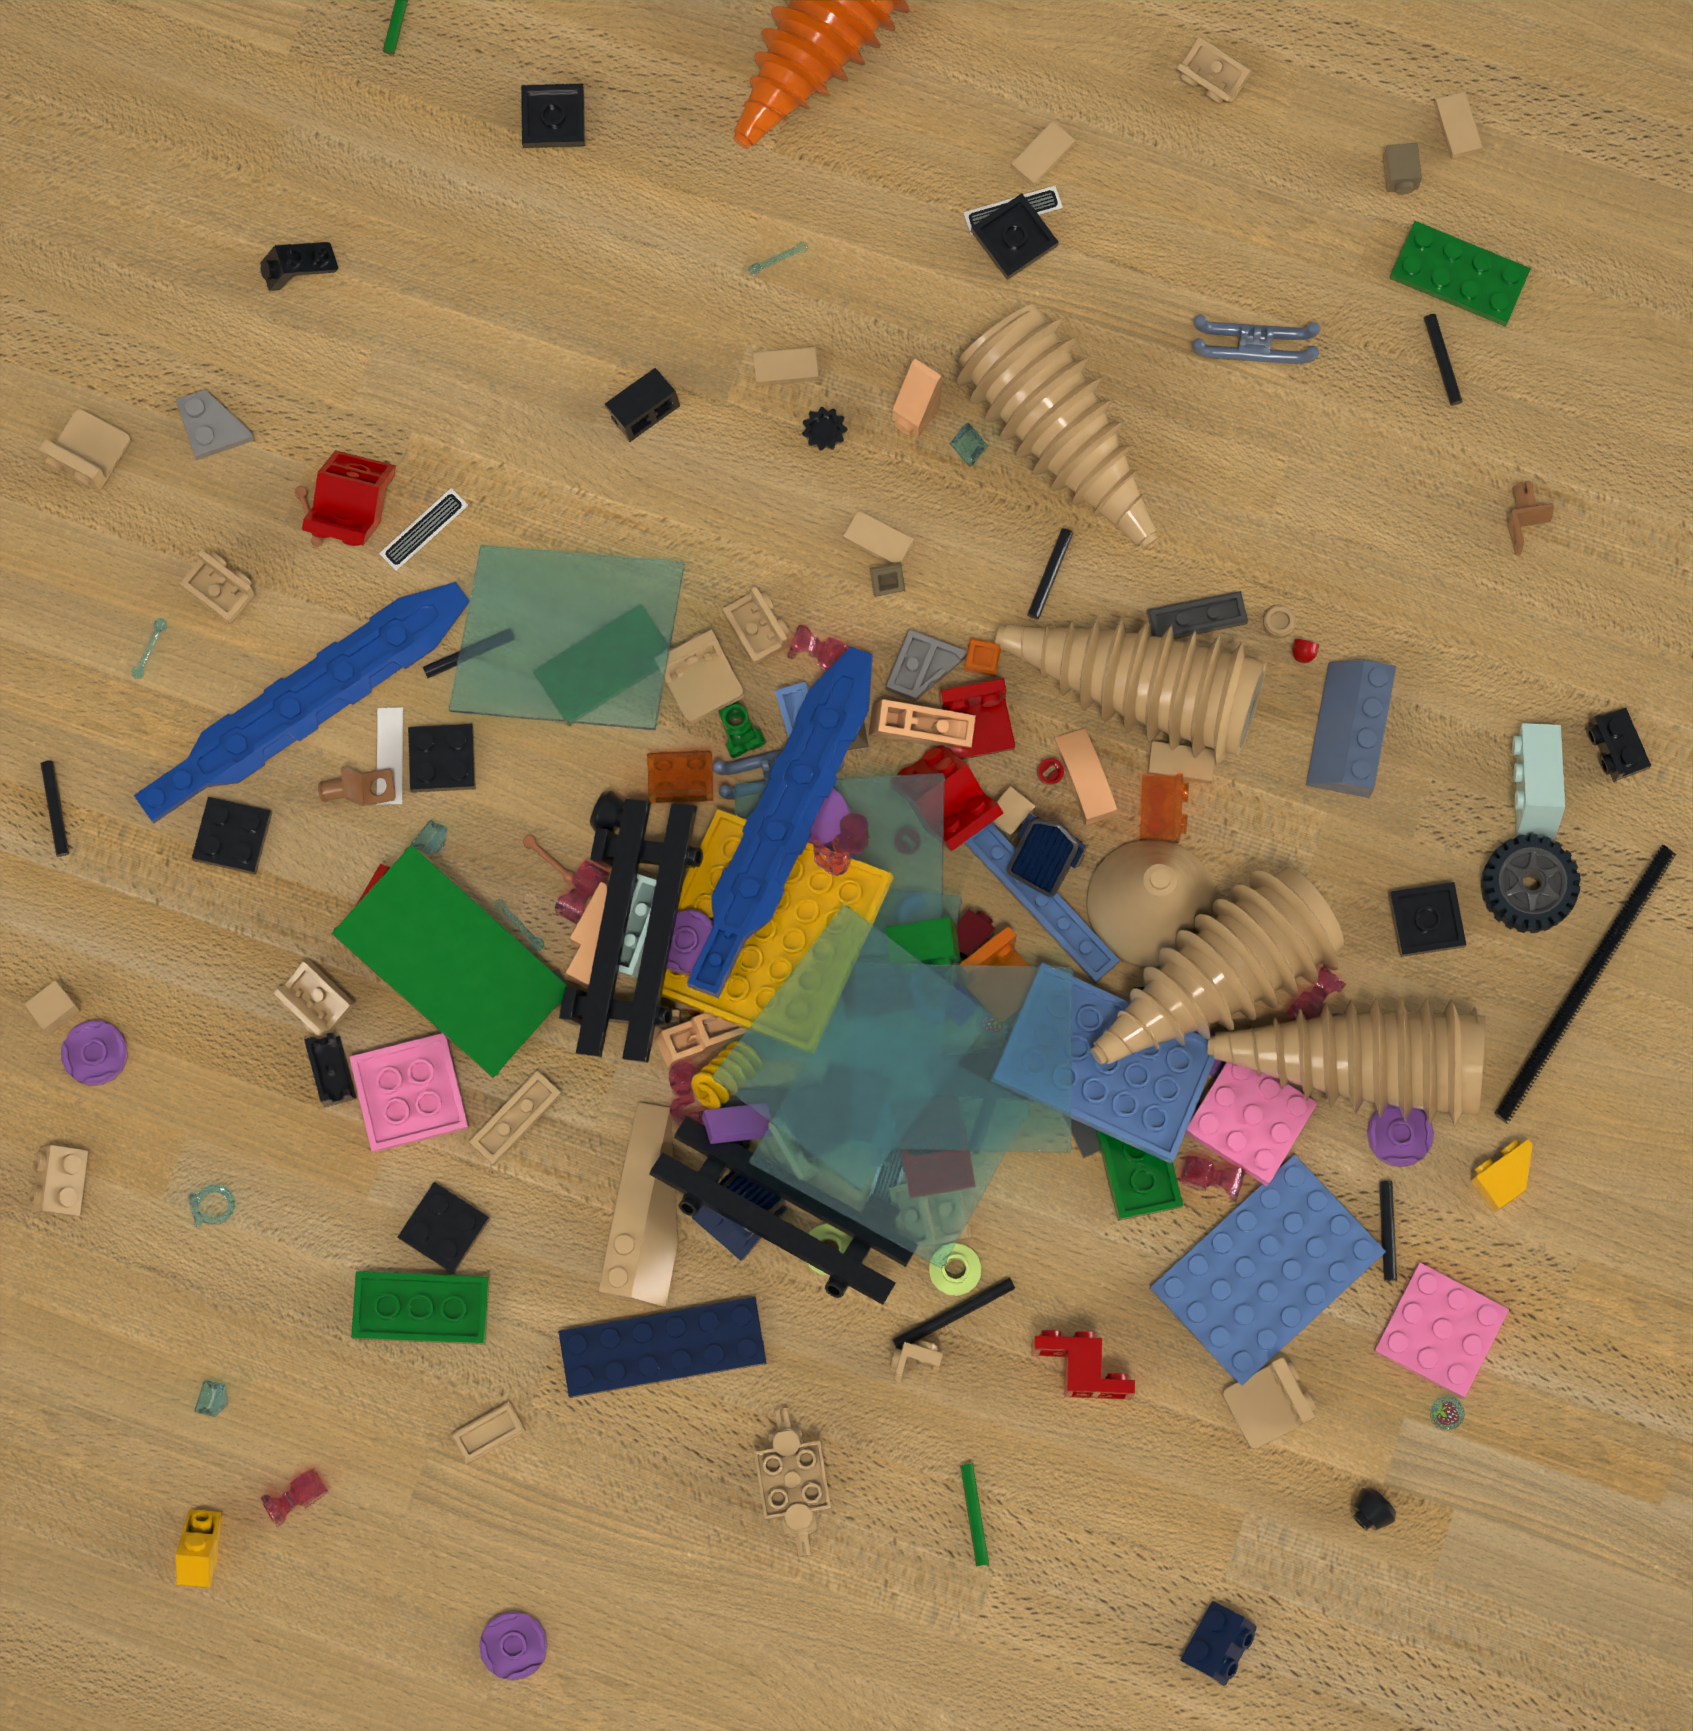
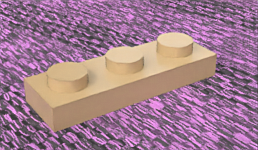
[469,1070,562,1166]

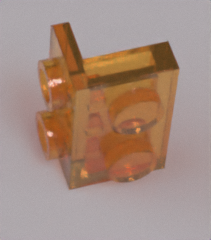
[647,750,713,803]
[1139,773,1189,843]

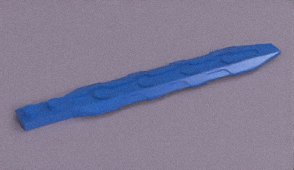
[134,582,470,824]
[687,647,873,999]

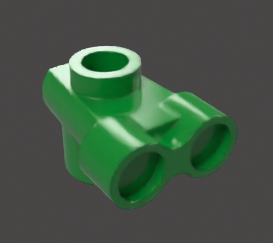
[718,702,766,758]

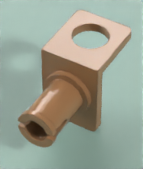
[1508,481,1554,556]
[318,766,395,806]

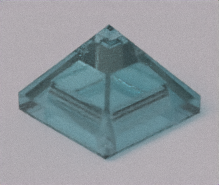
[950,422,988,467]
[411,820,448,855]
[194,1380,228,1417]

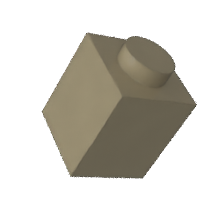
[1383,143,1422,195]

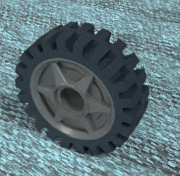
[1481,834,1581,933]

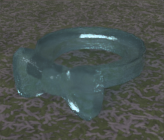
[188,1185,235,1227]

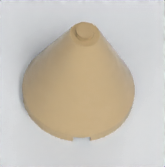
[1087,839,1217,969]

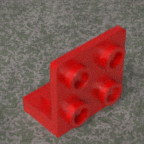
[940,678,1015,760]

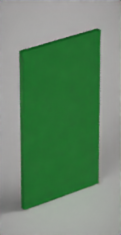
[331,845,569,1078]

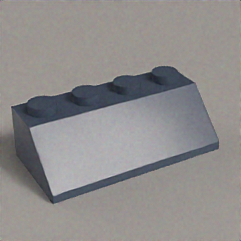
[1306,660,1396,798]

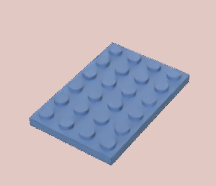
[991,962,1215,1164]
[1150,1154,1386,1386]

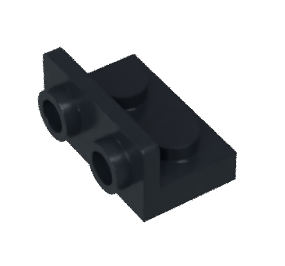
[1587,708,1651,782]

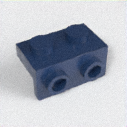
[1180,1601,1257,1686]

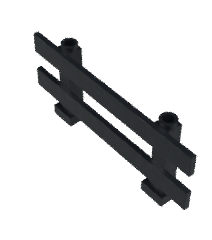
[559,799,703,1063]
[649,1116,918,1305]

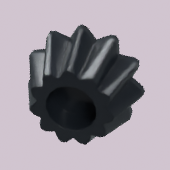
[802,407,848,451]

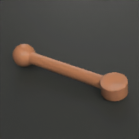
[294,486,323,547]
[523,835,576,883]

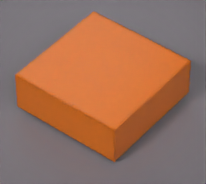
[964,638,1001,677]

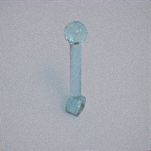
[748,241,809,275]
[132,618,167,679]
[493,899,544,951]

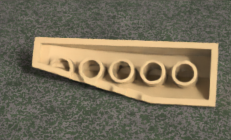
[598,1102,678,1308]

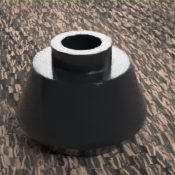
[590,790,625,833]
[1352,1487,1396,1531]

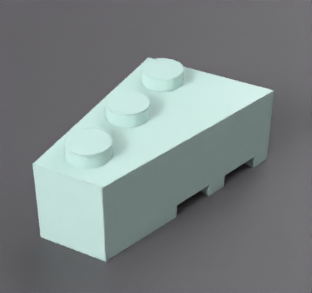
[1512,723,1565,841]
[618,874,657,979]

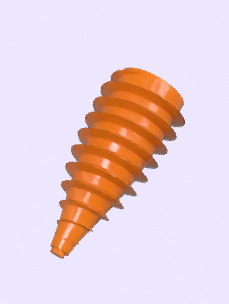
[733,0,910,149]

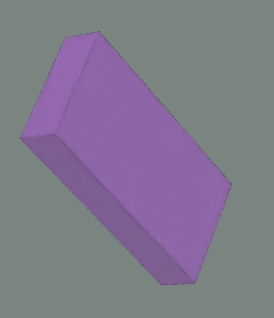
[702,1103,773,1144]

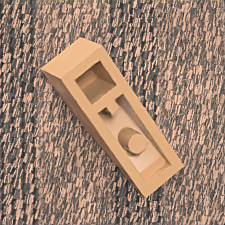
[892,359,942,437]
[869,699,976,748]

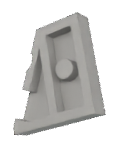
[176,390,255,460]
[886,629,967,701]

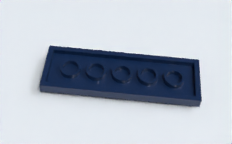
[558,1297,767,1398]

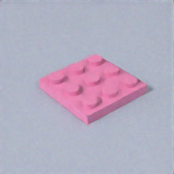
[349,1033,469,1153]
[1185,1062,1318,1186]
[1374,1263,1509,1399]

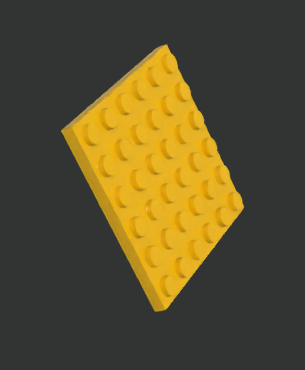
[636,809,894,1055]

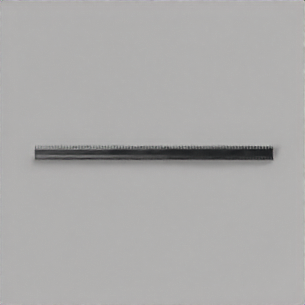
[1494,845,1677,1124]

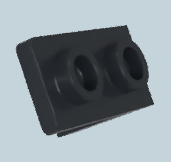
[260,242,338,291]

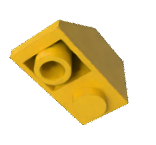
[1471,1139,1533,1213]
[175,1509,222,1588]

